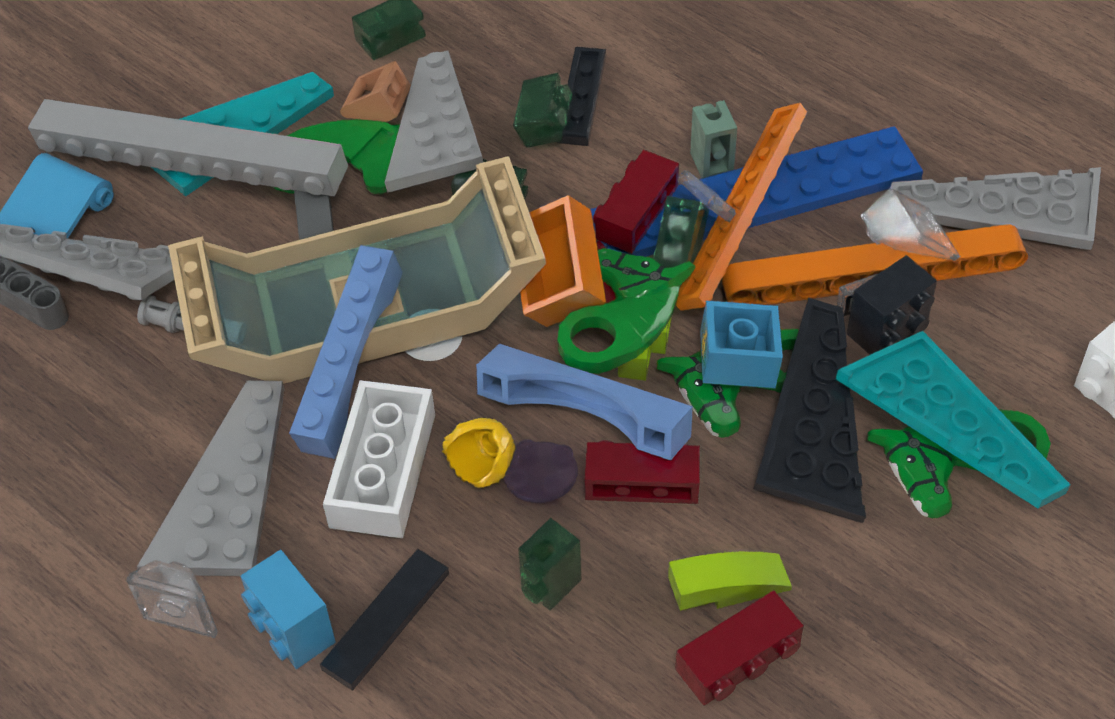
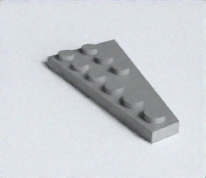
[385,51,484,192]
[886,167,1101,250]
[0,224,174,300]
[137,380,285,576]

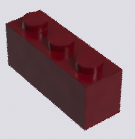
[593,149,679,254]
[585,440,700,504]
[675,590,804,706]

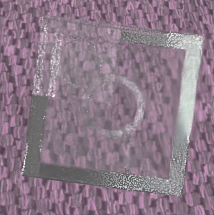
[860,188,961,261]
[126,560,218,638]

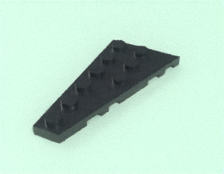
[753,298,866,523]

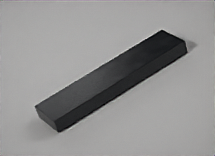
[556,47,606,146]
[320,549,449,691]

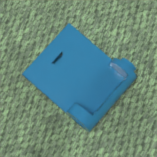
[0,153,114,239]

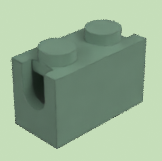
[690,100,737,178]

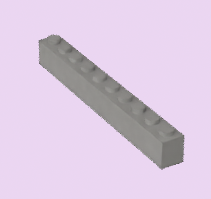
[28,99,348,197]

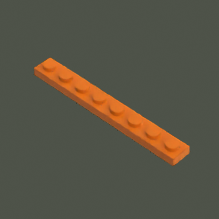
[676,103,807,311]

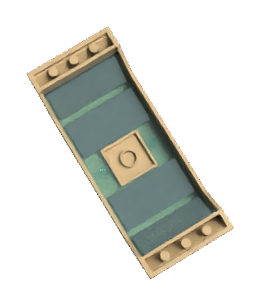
[168,156,546,384]

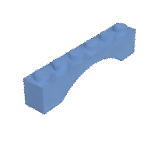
[289,245,403,459]
[476,344,693,460]

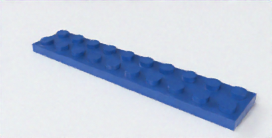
[590,126,923,257]

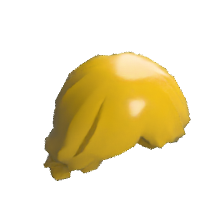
[442,418,515,488]

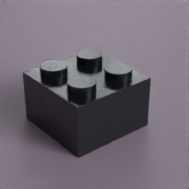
[847,255,937,355]

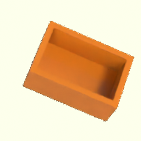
[520,195,606,327]

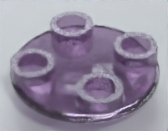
[504,440,578,503]

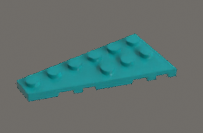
[151,72,334,197]
[836,331,1071,509]

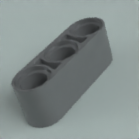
[294,190,334,240]
[0,256,69,330]

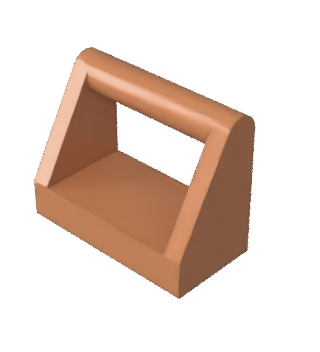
[340,61,411,122]

